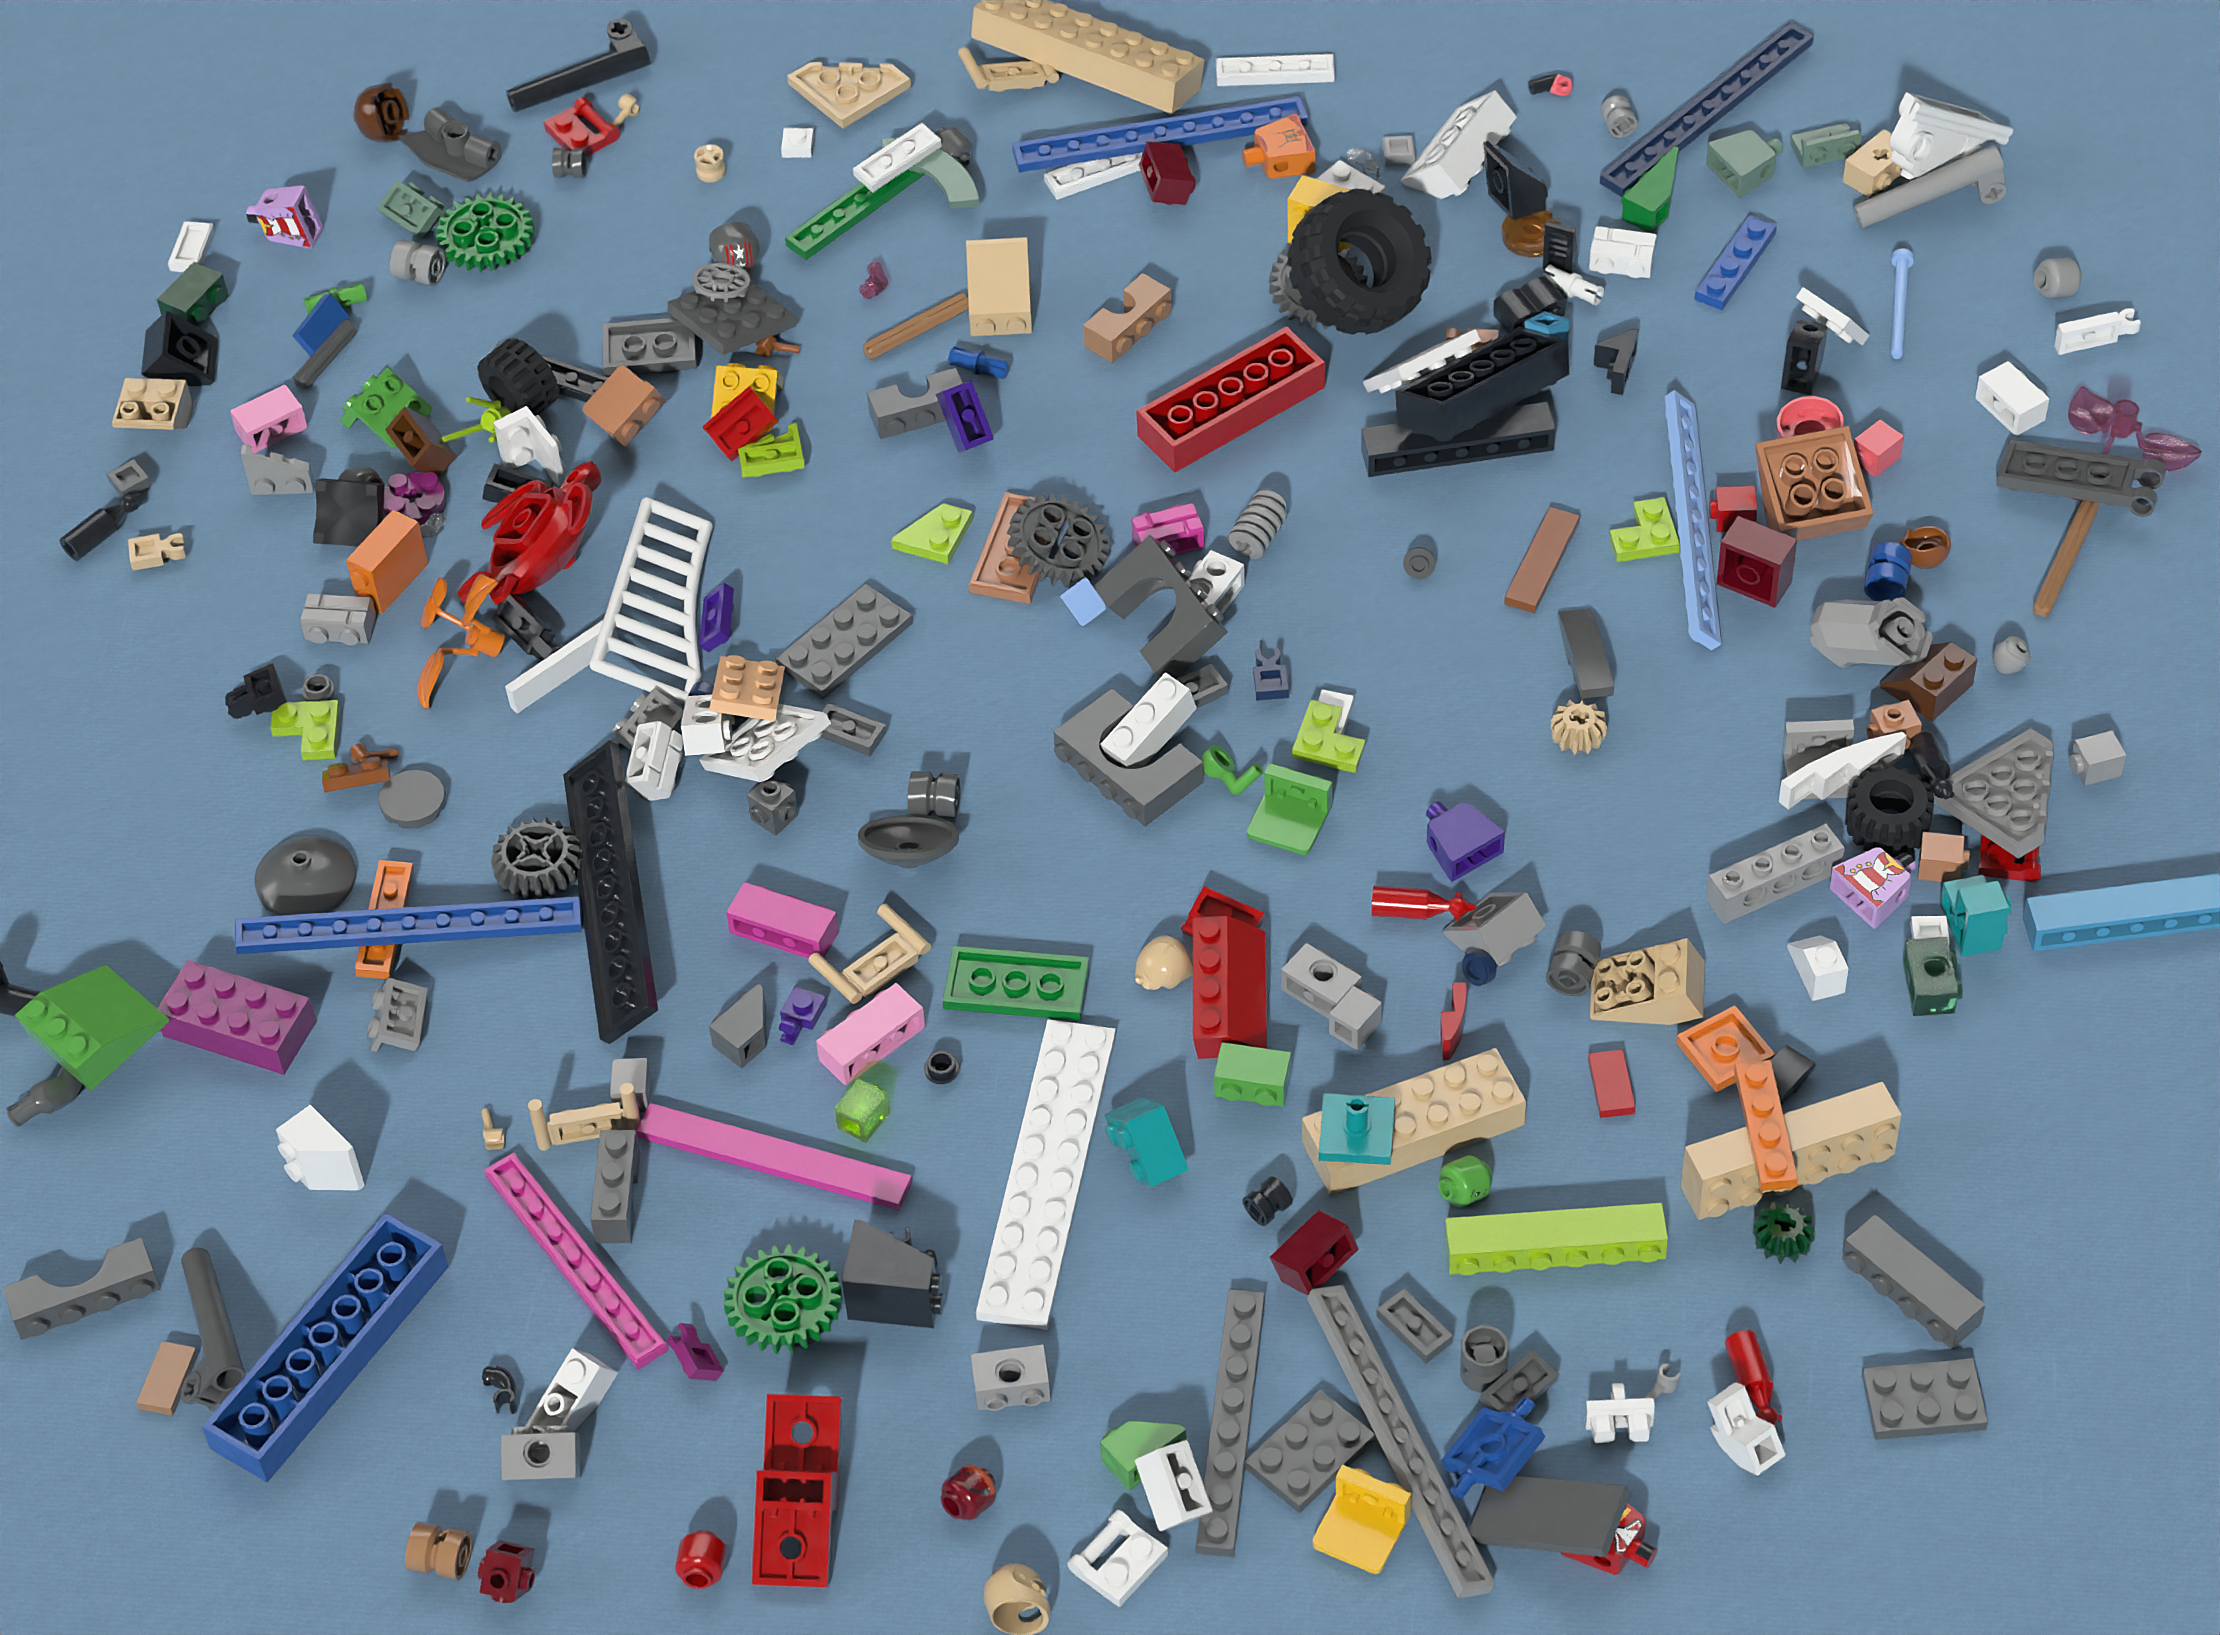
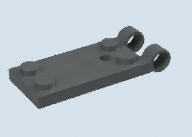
[1996,440,2166,517]

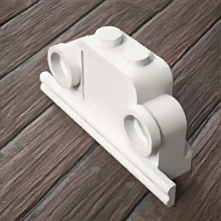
[1890,92,2013,180]

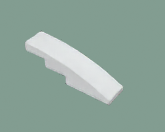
[1779,732,1907,810]

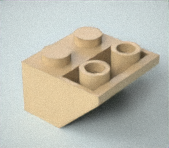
[112,378,193,430]

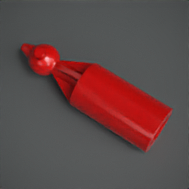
[1371,886,1475,920]
[1724,1330,1782,1429]

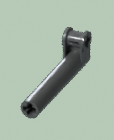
[181,1247,245,1412]

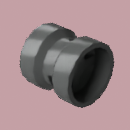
[552,148,587,178]

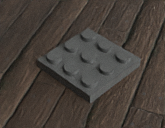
[667,280,797,355]

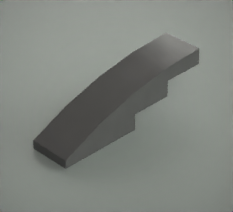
[1558,608,1614,699]

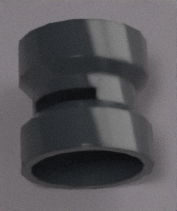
[1243,1176,1293,1226]

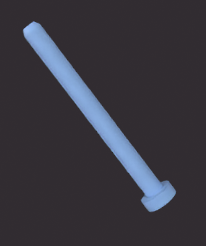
[1890,249,1914,359]

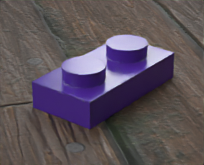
[699,583,734,652]

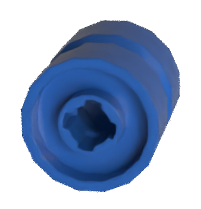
[1864,542,1913,601]

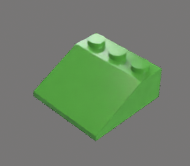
[15,965,169,1091]

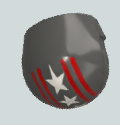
[709,222,760,274]

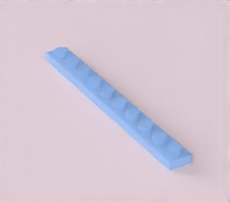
[1665,390,1721,651]

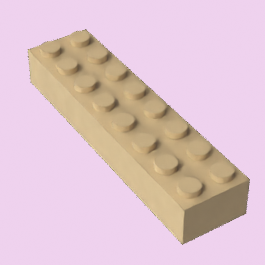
[971,0,1204,114]

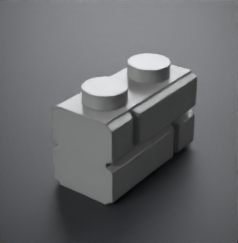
[300,594,376,646]

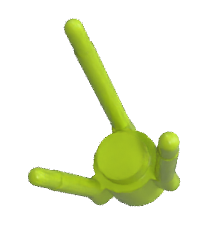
[441,397,511,443]

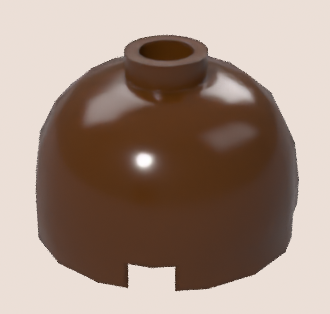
[353,82,409,143]

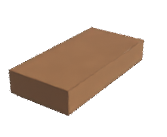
[136,1341,198,1416]

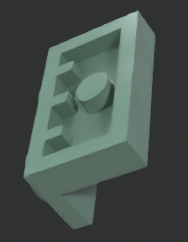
[1790,123,1862,168]
[376,180,446,240]

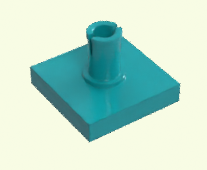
[1319,1093,1395,1165]

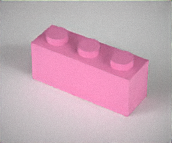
[816,983,925,1086]

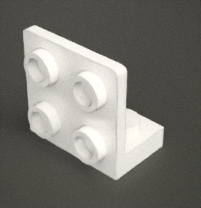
[493,406,566,488]

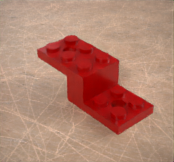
[752,1394,843,1588]

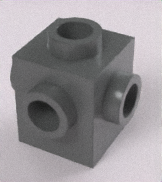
[747,776,798,836]

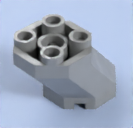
[1810,597,1933,668]

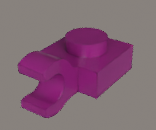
[668,1323,724,1381]

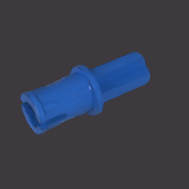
[948,346,1010,379]

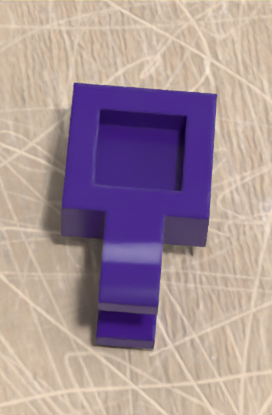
[779,986,827,1045]

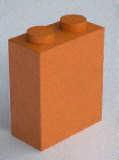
[346,510,428,614]

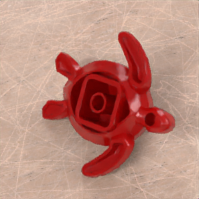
[457,461,602,605]

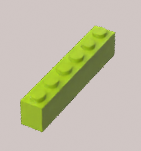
[1445,1203,1668,1276]

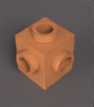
[1866,700,1922,750]

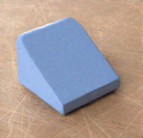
[1060,577,1107,626]

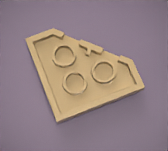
[787,62,911,129]

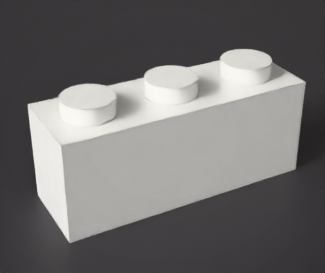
[1100,673,1197,769]

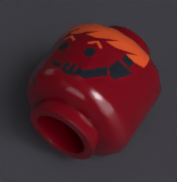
[941,1464,996,1521]

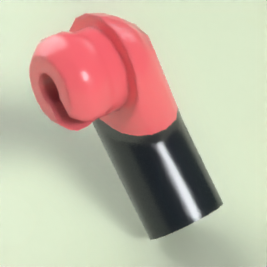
[1528,74,1573,96]

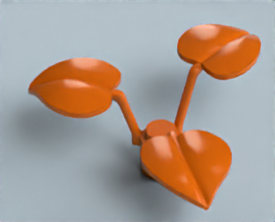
[417,574,505,710]

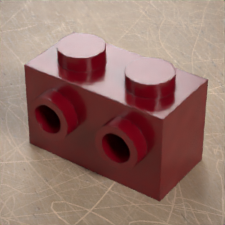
[1138,141,1196,205]
[1269,1210,1359,1296]

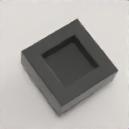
[107,459,152,497]

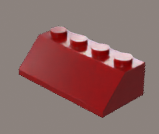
[1193,916,1267,1059]

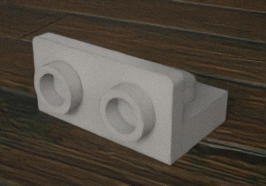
[611,688,684,751]
[366,978,427,1052]

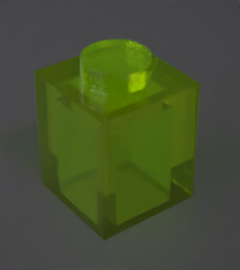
[834,1078,890,1143]

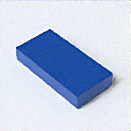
[292,293,349,357]

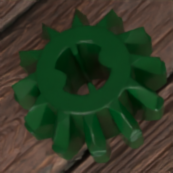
[1753,1201,1816,1264]

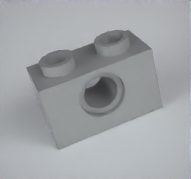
[1281,943,1362,1019]
[971,1344,1051,1411]
[501,1425,581,1480]

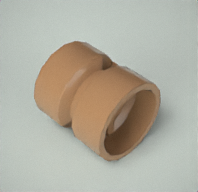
[405,1521,472,1580]

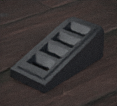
[1542,221,1578,274]
[482,463,554,503]

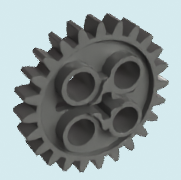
[1268,248,1368,329]
[1007,493,1111,587]

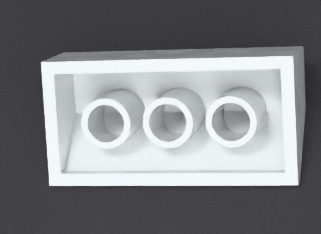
[1401,91,1517,199]

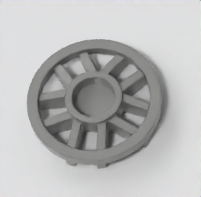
[693,263,750,302]

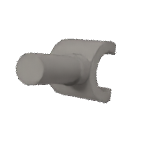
[1644,1363,1681,1400]

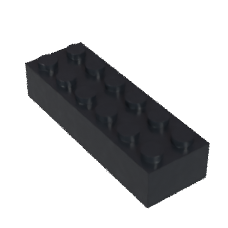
[1395,327,1569,441]

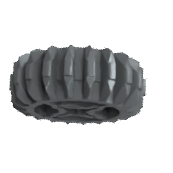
[491,817,583,900]

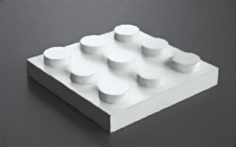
[1363,329,1481,394]
[699,704,831,782]

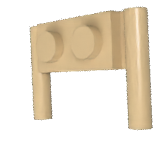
[958,47,1059,92]
[808,904,931,1004]
[528,1083,641,1150]

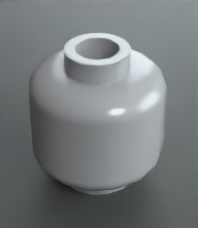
[2034,257,2082,299]

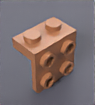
[583,366,666,447]

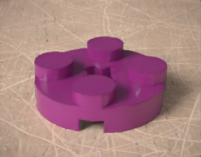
[384,472,446,526]

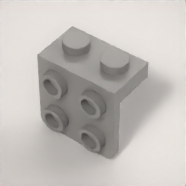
[1782,719,1854,799]

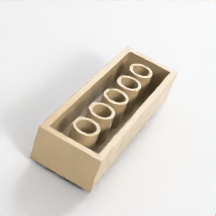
[1302,1048,1526,1196]
[1680,1081,1902,1220]

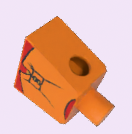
[1241,114,1315,179]

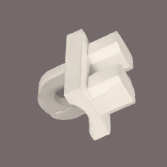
[1585,1383,1655,1443]

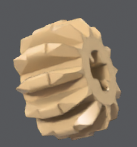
[1550,699,1607,756]

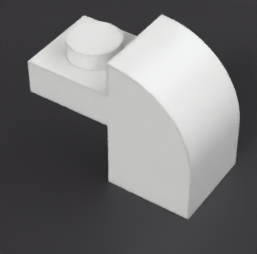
[1707,1382,1786,1475]

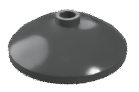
[858,814,959,869]
[254,835,356,916]

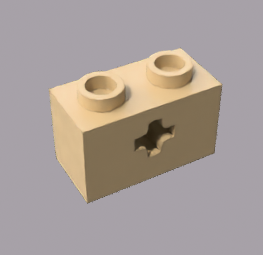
[1843,129,1902,199]

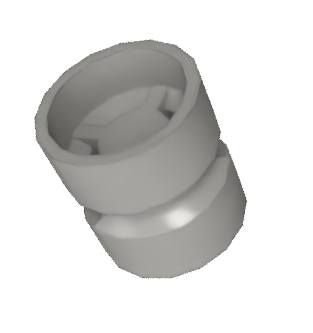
[390,239,446,286]

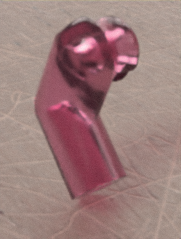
[859,261,888,300]

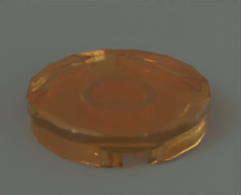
[1501,210,1561,257]

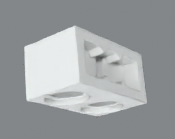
[1189,550,1245,614]
[681,694,735,756]

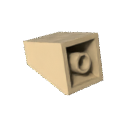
[966,237,1032,336]

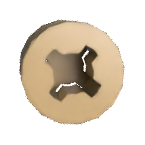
[694,145,726,182]

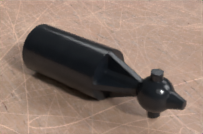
[59,493,142,561]
[1908,732,1955,799]

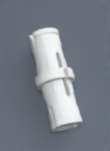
[1543,265,1604,306]

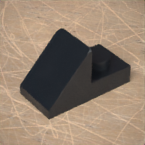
[1594,329,1639,395]

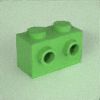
[1214,1042,1291,1107]

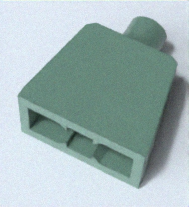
[1706,130,1783,198]

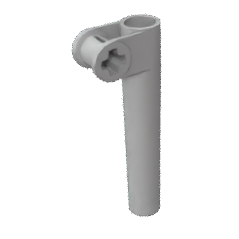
[1853,145,2006,229]

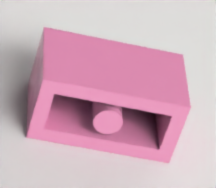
[230,385,308,453]

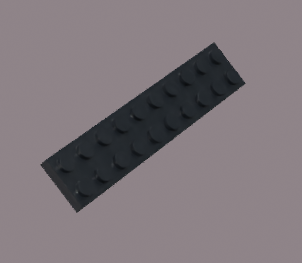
[563,740,658,1044]

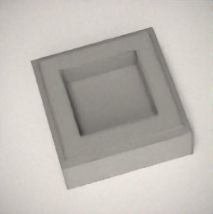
[1383,136,1415,166]

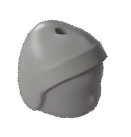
[1993,636,2031,674]

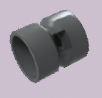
[907,771,960,817]
[1546,930,1601,996]
[1460,1325,1509,1393]

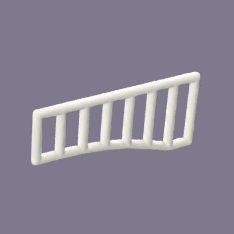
[589,497,713,705]

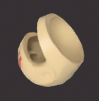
[983,1563,1051,1635]

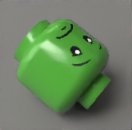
[1438,1155,1493,1208]

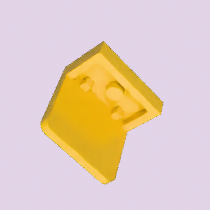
[711,363,784,432]
[1313,1465,1411,1574]

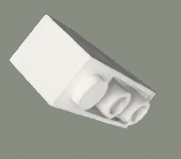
[525,1348,618,1463]

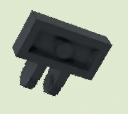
[225,663,287,720]

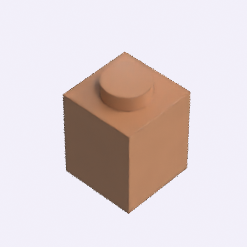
[1918,832,1970,882]

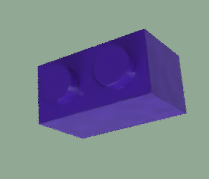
[936,380,994,453]

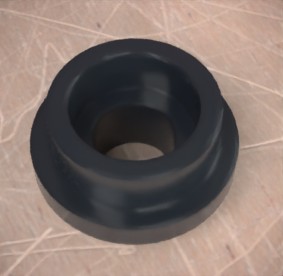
[924,1051,959,1084]

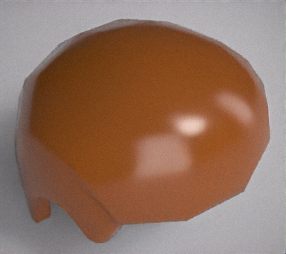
[1900,526,1951,569]

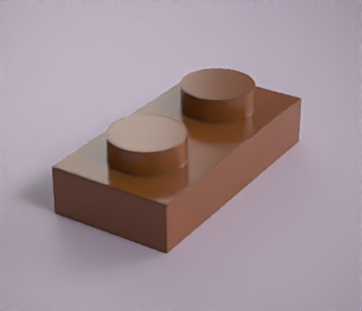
[322,757,391,793]

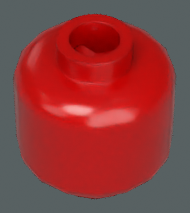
[675,1530,727,1589]

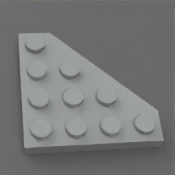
[1930,728,2054,858]

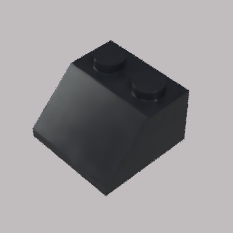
[1483,141,1548,221]
[141,311,218,387]

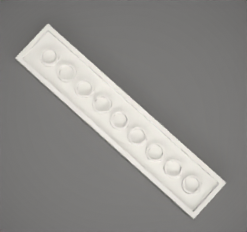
[976,1019,1116,1330]

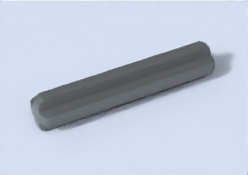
[293,320,357,389]

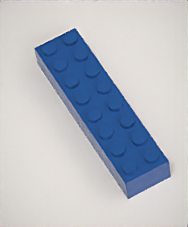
[202,1213,448,1483]

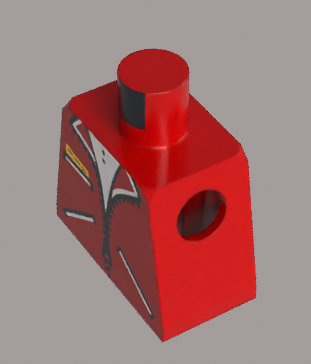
[1560,1482,1658,1575]

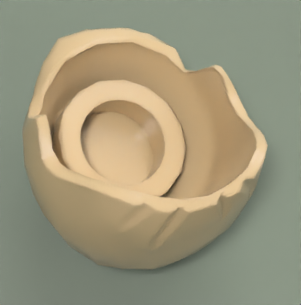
[1135,935,1193,990]

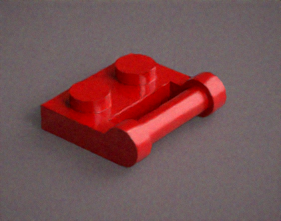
[544,97,620,157]
[1978,834,2041,882]

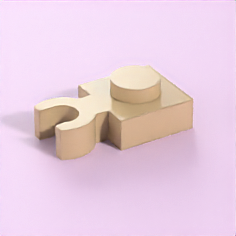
[128,533,186,571]

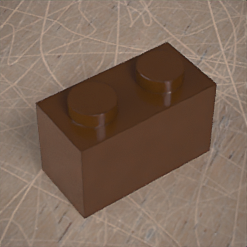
[385,407,457,477]

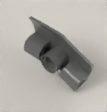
[398,107,502,182]

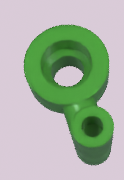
[1201,745,1264,796]

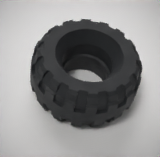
[1288,189,1432,335]

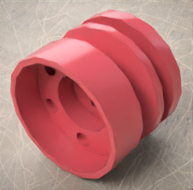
[1777,396,1844,439]

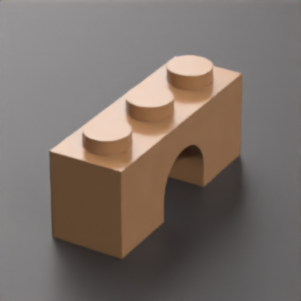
[1083,273,1172,363]

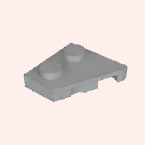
[240,445,315,495]

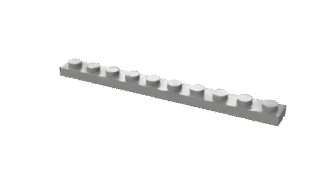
[1307,1285,1495,1599]

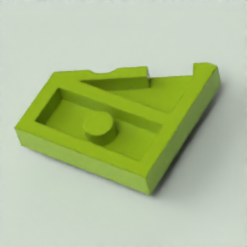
[738,423,805,478]
[891,503,973,564]

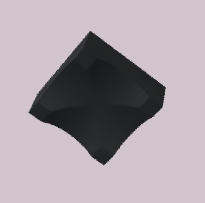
[313,478,385,547]

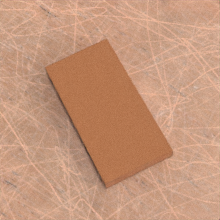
[968,492,1052,604]

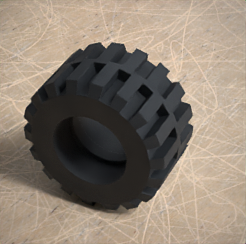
[477,338,559,416]
[1845,766,1934,857]

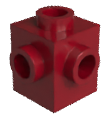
[478,1540,536,1603]

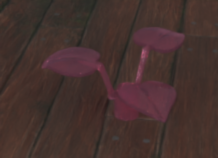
[2068,386,2202,502]

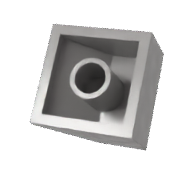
[1442,892,1546,967]

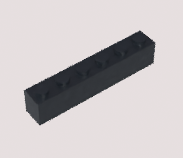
[1361,402,1555,477]

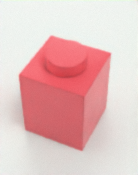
[1854,419,1904,477]

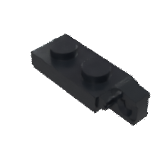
[492,594,562,659]

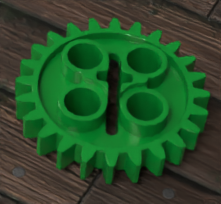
[436,193,535,272]
[723,1244,842,1354]

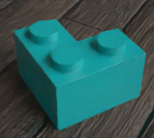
[1940,875,2012,957]
[1104,1097,1189,1188]

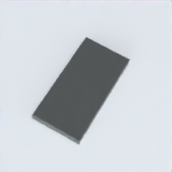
[1469,1476,1630,1557]

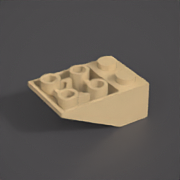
[1590,938,1705,1025]

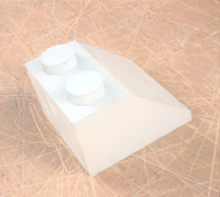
[276,1105,365,1190]

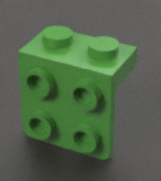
[339,367,432,448]
[1247,763,1332,855]

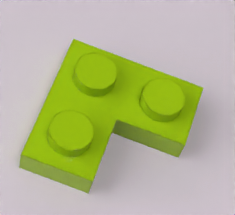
[1609,497,1680,562]
[270,700,340,760]
[1292,700,1366,773]

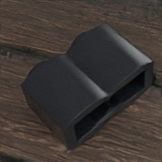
[1493,276,1566,332]

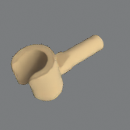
[612,94,640,128]
[481,1108,505,1150]

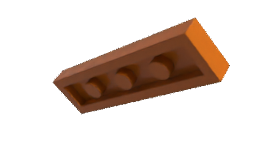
[355,860,414,979]
[1734,1060,1798,1191]

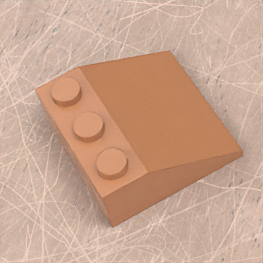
[1755,426,1874,541]

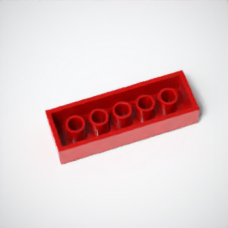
[1136,326,1325,473]

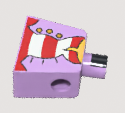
[246,186,324,248]
[1829,847,1916,929]

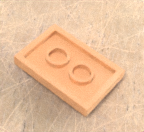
[710,655,785,721]

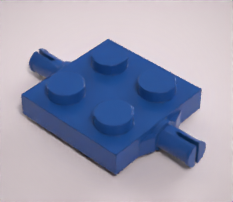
[1441,1396,1545,1500]

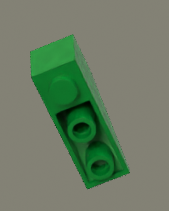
[1621,146,1679,234]

